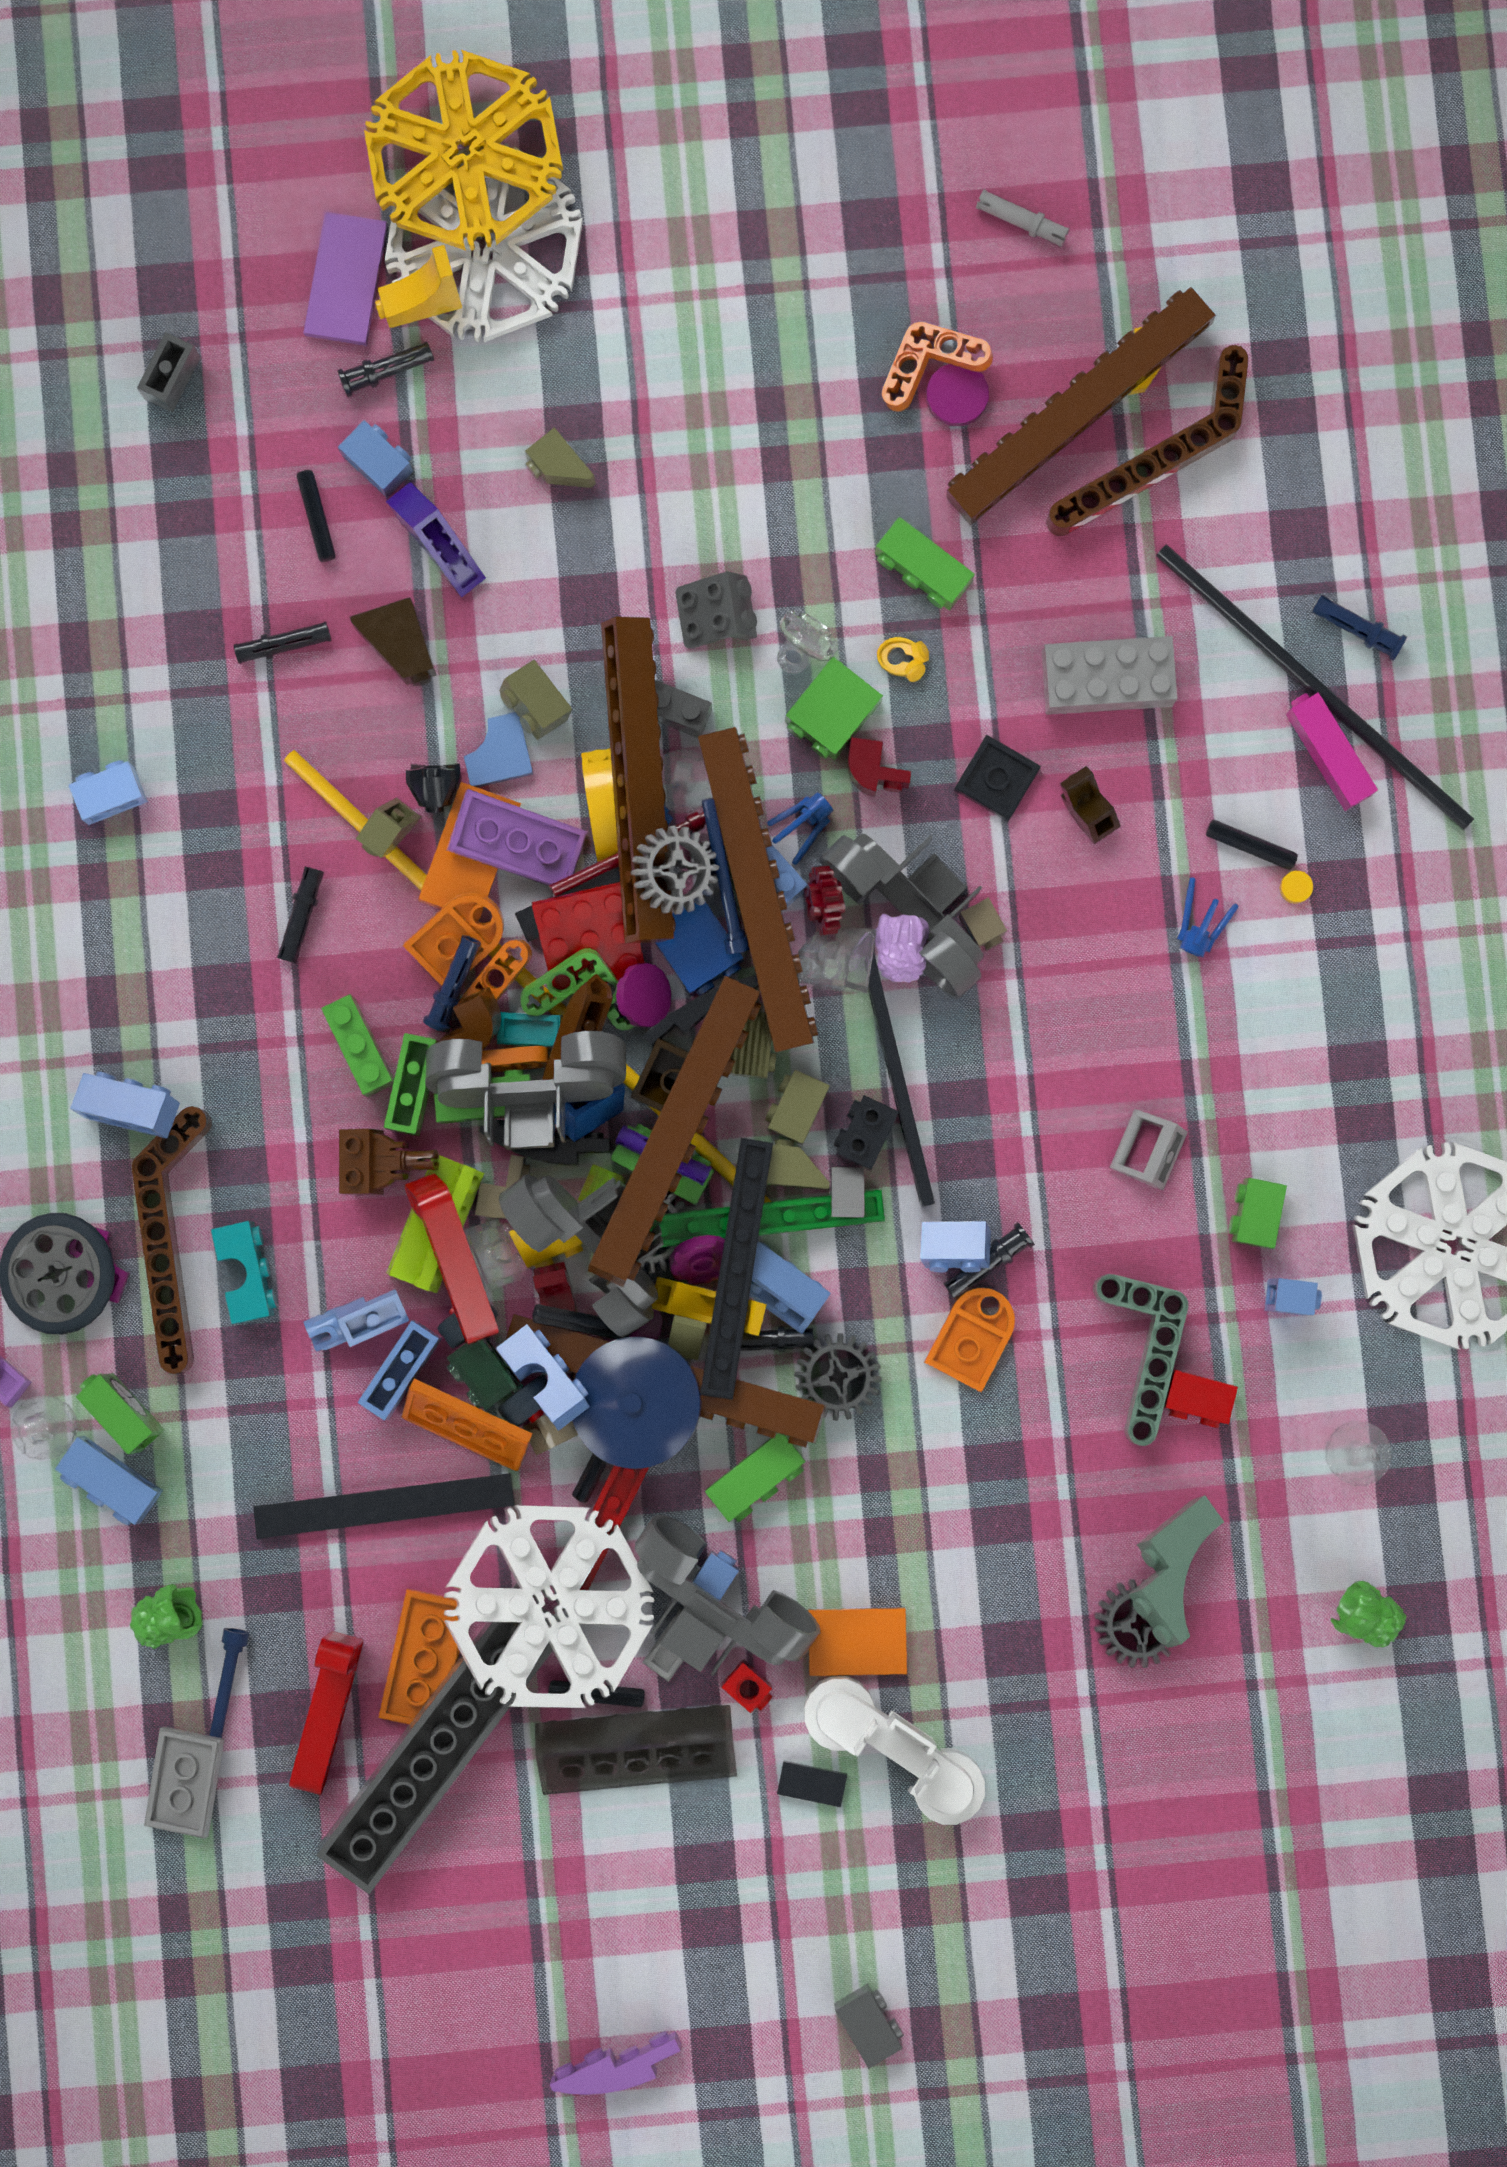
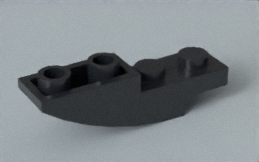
[480,1120,611,1166]

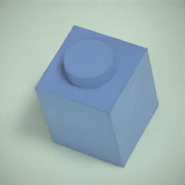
[692,1550,739,1600]

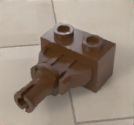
[339,1128,439,1195]

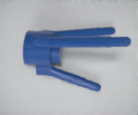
[767,792,833,865]
[1177,877,1238,958]

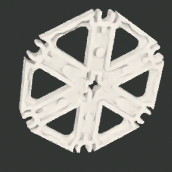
[385,144,583,342]
[1352,1142,1507,1350]
[444,1505,654,1708]

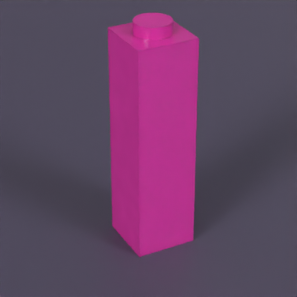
[1286,692,1378,811]

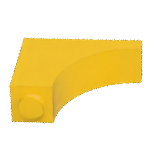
[375,245,462,328]

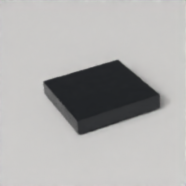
[954,734,1041,822]

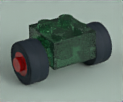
[437,1300,548,1427]

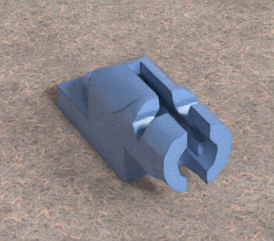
[303,1289,409,1352]

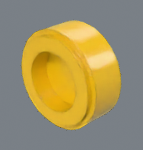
[1279,871,1313,904]

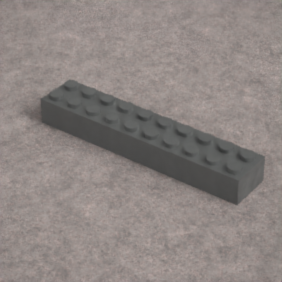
[316,1583,558,1894]

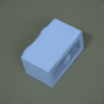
[69,760,148,825]

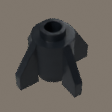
[405,763,460,813]

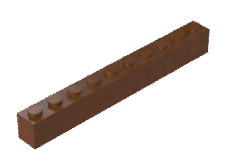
[946,287,1216,526]
[601,616,676,943]
[698,727,819,1052]
[588,976,762,1288]
[506,1314,826,1448]

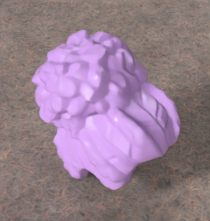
[874,914,929,983]

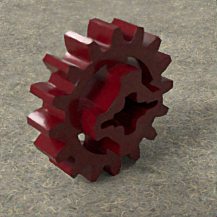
[804,865,845,936]

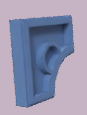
[464,712,533,788]

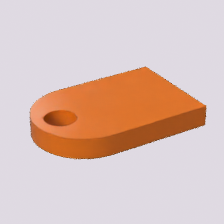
[402,893,504,986]
[924,1288,1015,1393]

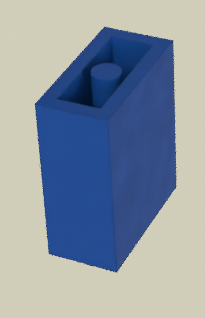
[655,901,744,997]

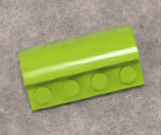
[386,1155,484,1293]

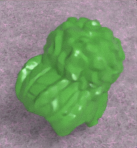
[1330,1581,1406,1647]
[130,1584,203,1649]

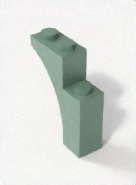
[1128,1495,1224,1648]

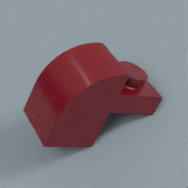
[848,737,911,797]
[532,1261,578,1312]

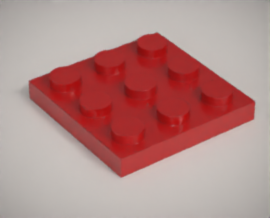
[531,882,645,990]

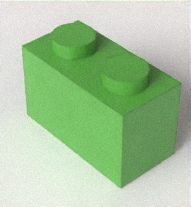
[1229,1178,1287,1249]

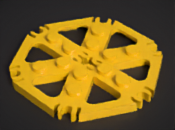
[364,50,563,251]

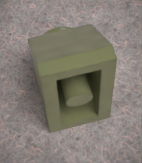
[525,427,596,488]
[356,797,422,858]
[767,1140,830,1190]
[668,1315,707,1364]

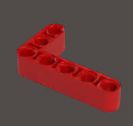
[404,1173,499,1344]
[289,1631,364,1795]

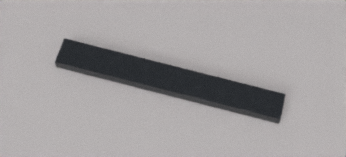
[861,954,935,1207]
[700,1138,773,1400]
[253,1473,515,1539]

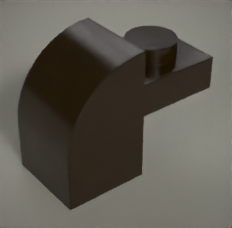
[1060,766,1121,844]

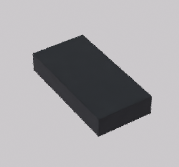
[777,1760,847,1807]

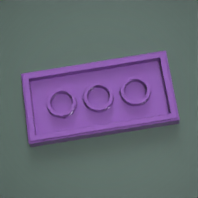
[303,212,388,346]
[446,789,588,886]

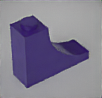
[386,482,486,597]

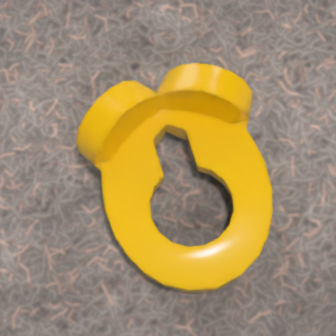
[877,637,929,682]

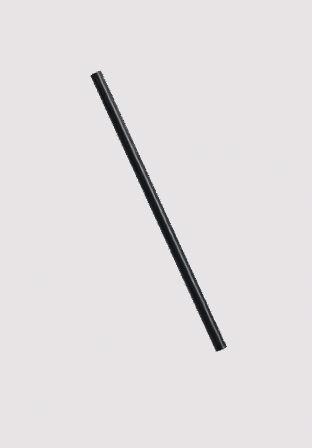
[1156,544,1474,830]

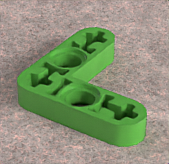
[520,948,634,1030]

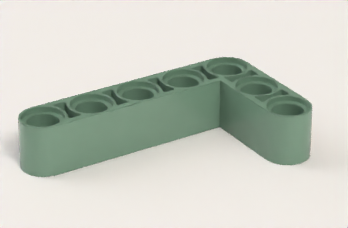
[1093,1274,1188,1446]

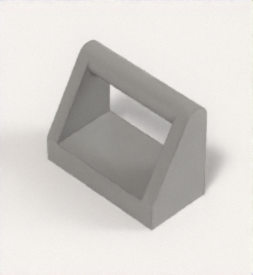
[1109,1109,1188,1191]

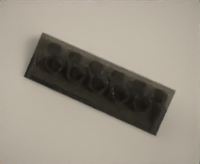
[535,1705,737,1795]

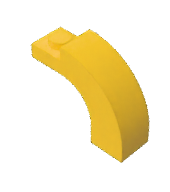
[581,749,618,862]
[652,1277,767,1336]

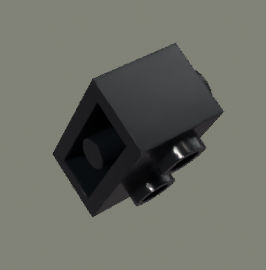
[833,1095,899,1171]

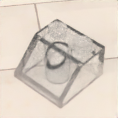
[798,927,877,993]
[464,1219,527,1293]

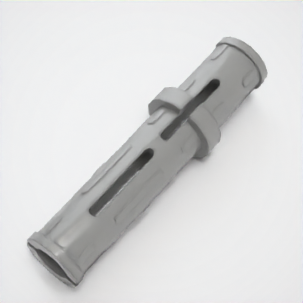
[976,189,1070,247]

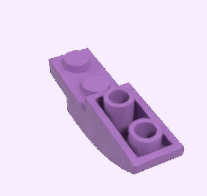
[550,2031,681,2095]

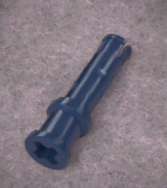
[1311,595,1408,661]
[423,935,481,1032]

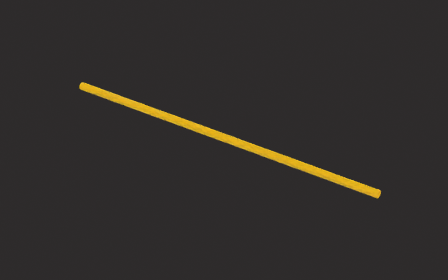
[284,750,772,1203]

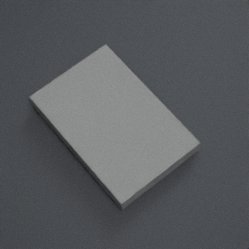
[144,1727,224,1838]

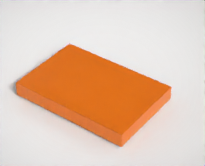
[808,1607,907,1676]

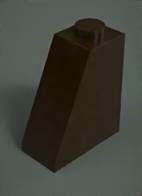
[350,597,437,686]

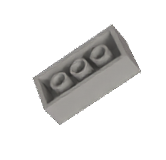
[1041,636,1177,715]

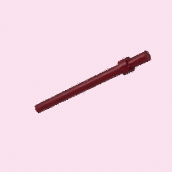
[549,811,706,897]

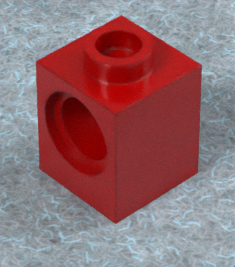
[721,1659,773,1714]

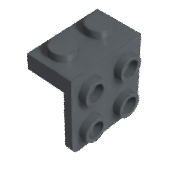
[675,571,757,649]

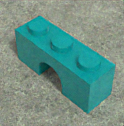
[211,1221,277,1324]

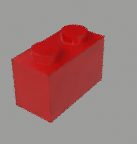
[1164,1370,1238,1429]

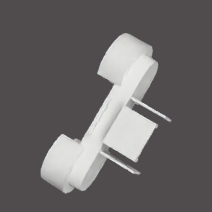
[804,1675,985,1825]

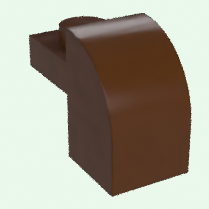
[437,987,501,1050]

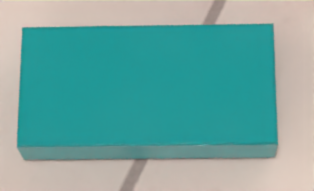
[497,1012,563,1047]

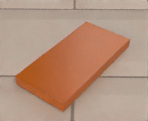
[418,782,521,921]
[401,1378,533,1471]
[378,1588,460,1725]

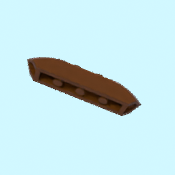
[542,974,613,1080]

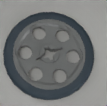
[0,1213,115,1335]

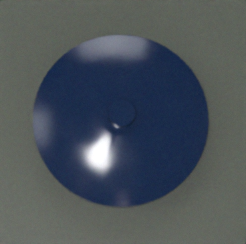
[572,1337,702,1469]

